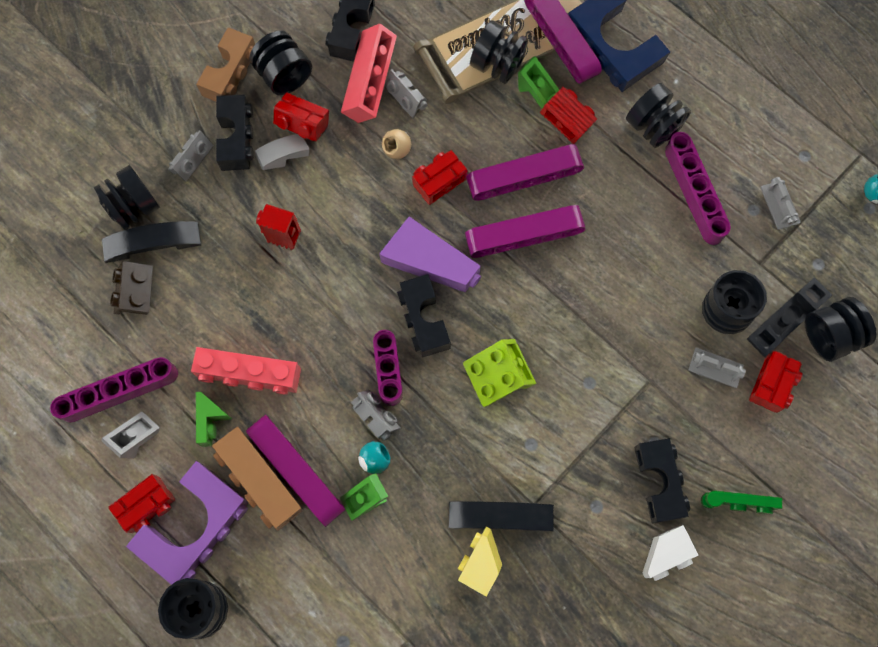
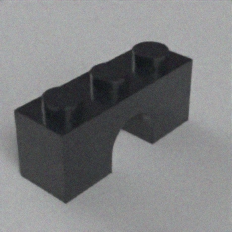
[325,0,375,62]
[216,94,254,171]
[397,274,451,358]
[634,438,690,524]

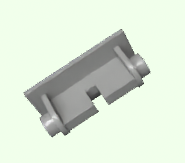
[384,69,428,118]
[168,130,214,182]
[760,177,801,230]
[688,348,746,388]
[351,390,400,441]

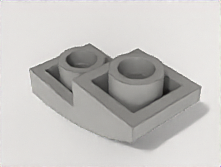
[255,134,309,170]

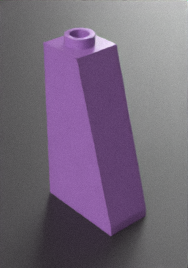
[380,217,481,292]

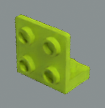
[463,339,537,407]

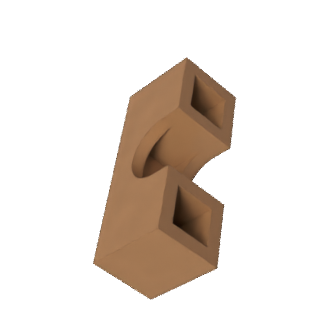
[196,27,255,101]

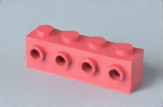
[341,24,397,123]
[191,347,301,395]

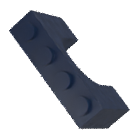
[568,0,670,92]

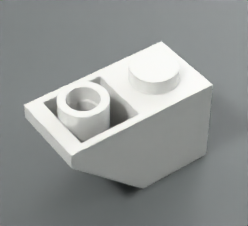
[643,525,698,581]

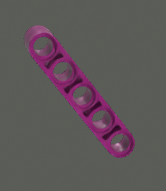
[524,0,602,84]
[665,132,731,245]
[466,144,584,201]
[465,205,586,258]
[50,357,178,423]
[246,414,346,527]

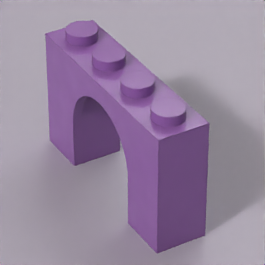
[126,461,248,585]

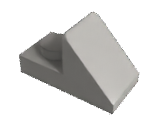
[102,412,160,459]

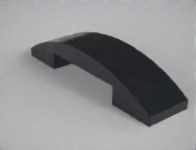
[102,221,201,263]
[747,277,832,358]
[449,501,554,532]

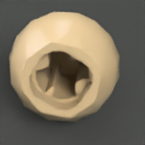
[382,129,412,159]

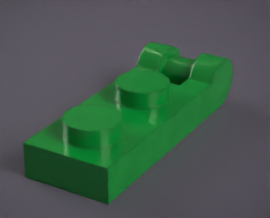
[701,491,783,514]

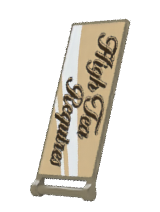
[413,0,584,104]

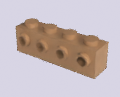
[212,426,303,531]

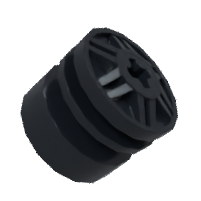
[469,20,528,84]
[249,31,313,96]
[626,83,691,148]
[94,165,160,230]
[702,270,767,334]
[805,297,876,362]
[158,578,228,639]

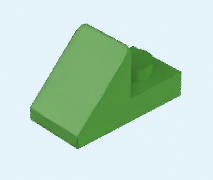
[518,56,559,108]
[196,392,232,447]
[340,473,388,521]

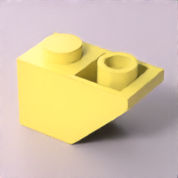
[458,527,502,597]

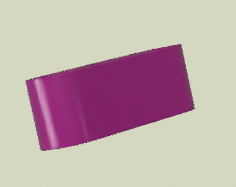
[373,330,403,406]

